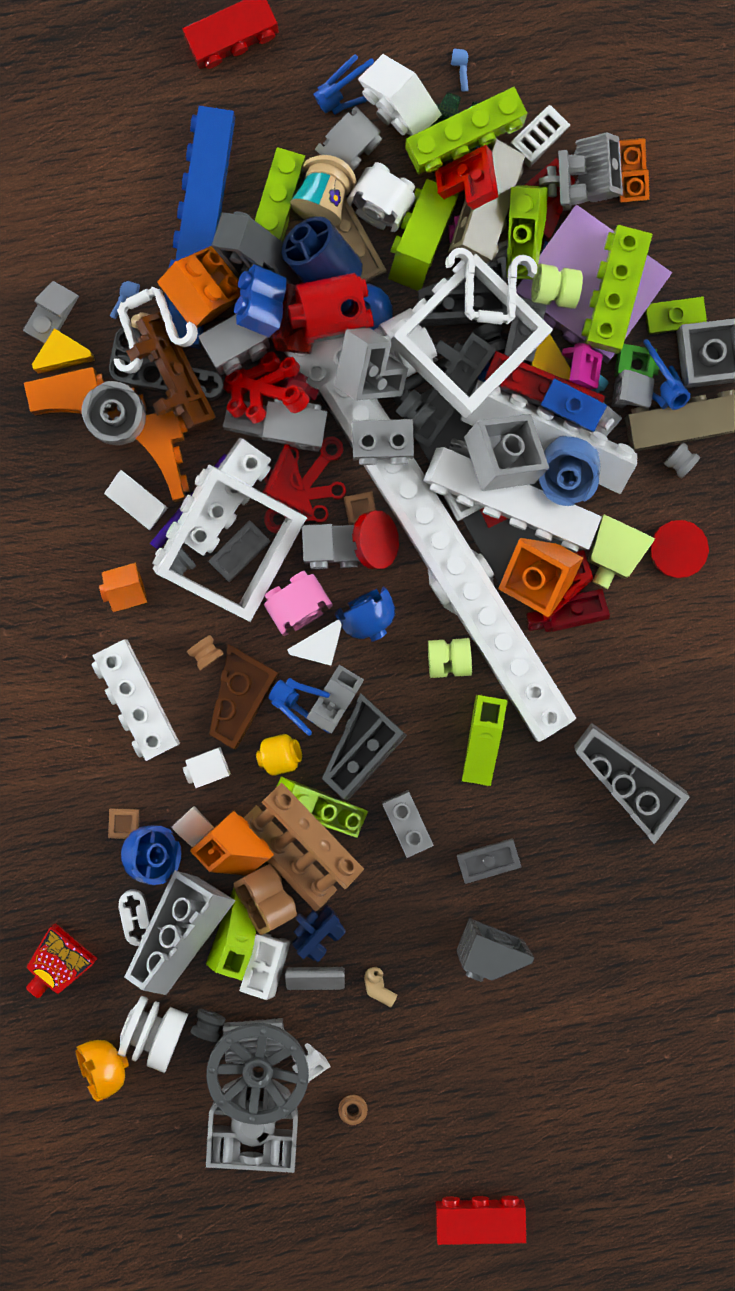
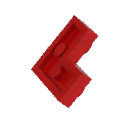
[435,145,499,210]

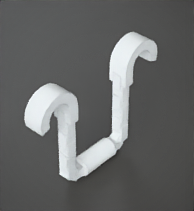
[445,248,537,325]
[114,287,198,374]

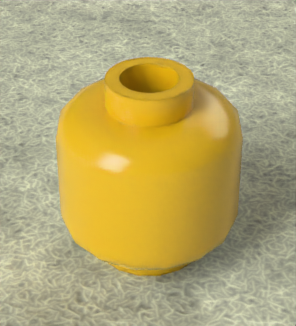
[256,734,302,775]

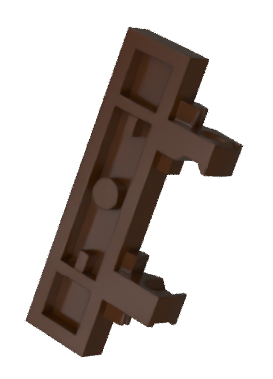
[126,312,216,429]

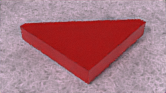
[262,444,314,516]

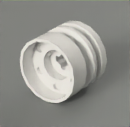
[118,996,188,1073]

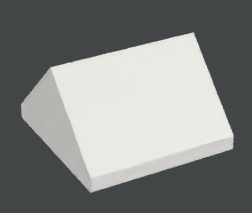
[287,619,342,665]

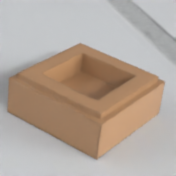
[344,492,376,525]
[108,808,140,839]

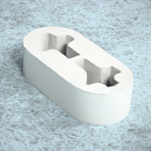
[119,889,151,946]

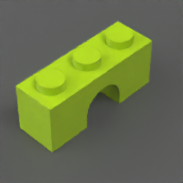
[255,147,306,242]

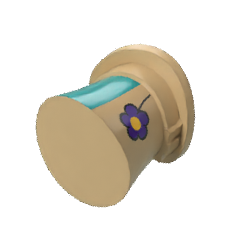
[290,155,357,226]

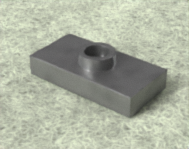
[208,520,271,583]

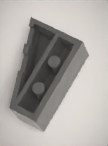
[212,211,300,292]
[417,256,508,326]
[322,693,407,800]

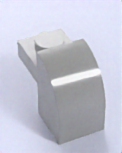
[307,665,364,734]

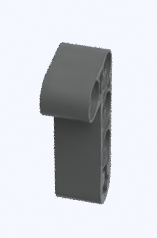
[109,327,225,401]

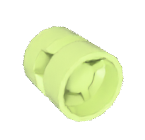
[531,263,583,309]
[428,638,472,678]

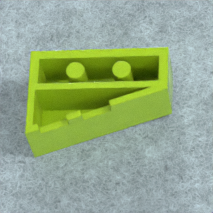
[388,179,459,291]

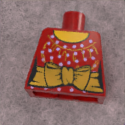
[26,923,98,998]

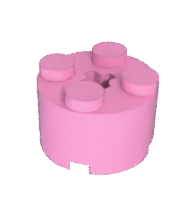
[264,571,333,636]

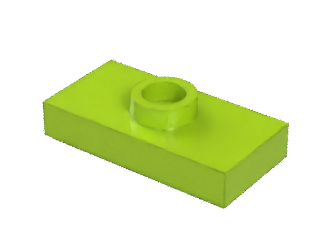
[645,296,707,335]

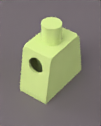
[588,514,655,589]

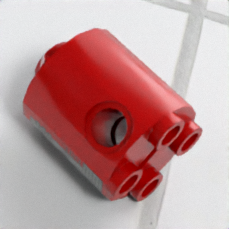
[287,273,374,345]

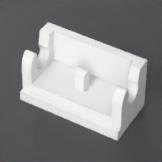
[239,933,291,1000]

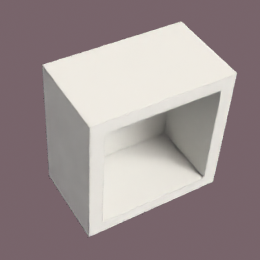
[358,54,442,136]

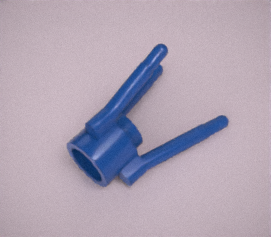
[313,54,374,115]
[643,339,690,410]
[269,678,330,736]

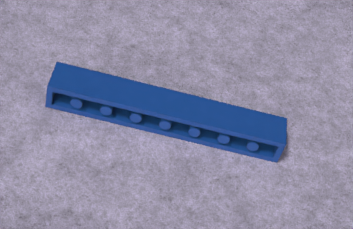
[165,106,235,349]

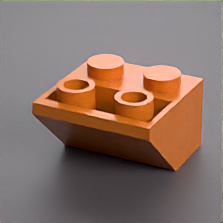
[157,246,240,328]
[190,811,274,875]

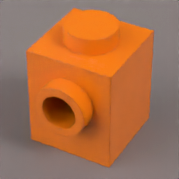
[99,563,147,612]

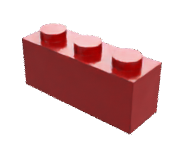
[182,0,279,69]
[436,1195,526,1245]

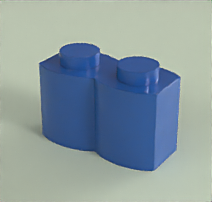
[234,264,287,337]

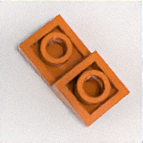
[619,138,650,202]

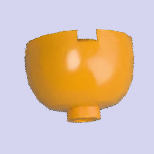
[76,1040,129,1102]

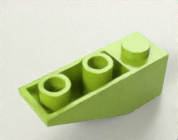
[506,185,548,280]
[462,695,507,786]
[277,776,368,838]
[206,888,256,981]

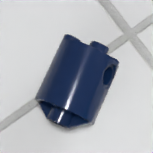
[281,217,363,283]

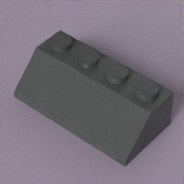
[456,918,534,982]

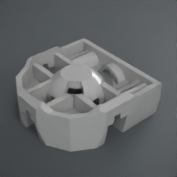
[206,1077,298,1173]

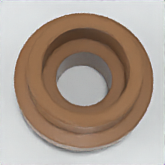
[338,1095,368,1125]

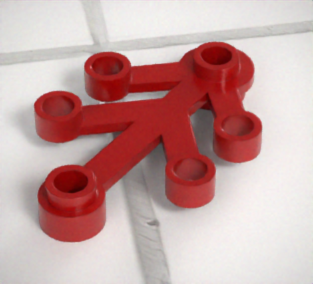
[224,352,309,424]
[264,437,346,534]

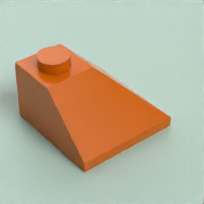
[498,538,583,617]

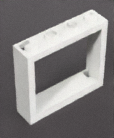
[390,254,553,419]
[152,464,307,622]

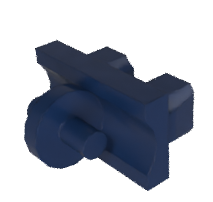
[291,905,346,962]

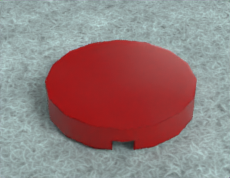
[352,511,399,569]
[650,520,709,578]

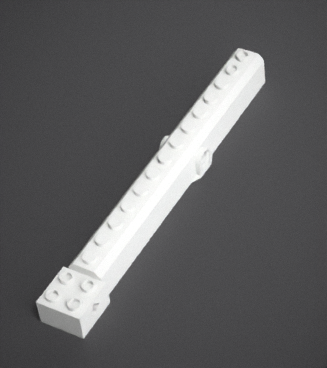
[281,330,576,742]

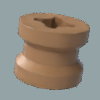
[187,635,224,671]

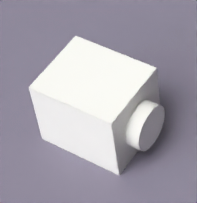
[183,747,231,788]

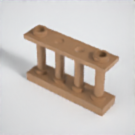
[243,783,364,912]

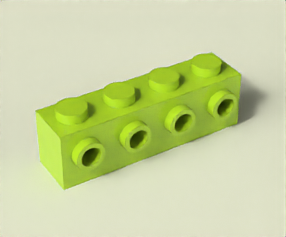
[405,86,528,174]
[581,225,653,354]

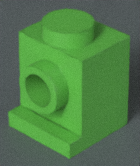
[614,344,659,378]

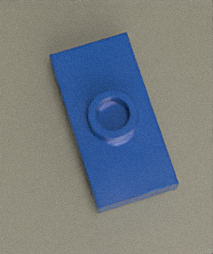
[540,378,607,433]

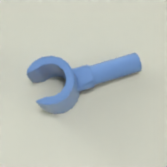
[451,49,469,92]
[110,281,140,319]

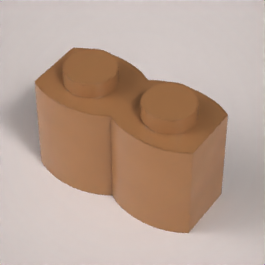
[233,864,297,935]

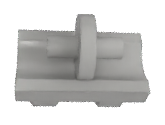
[539,150,587,211]

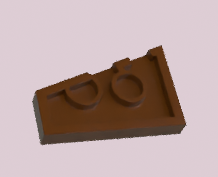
[209,644,280,750]

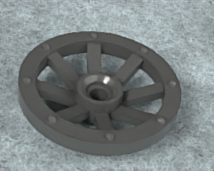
[206,1023,309,1125]

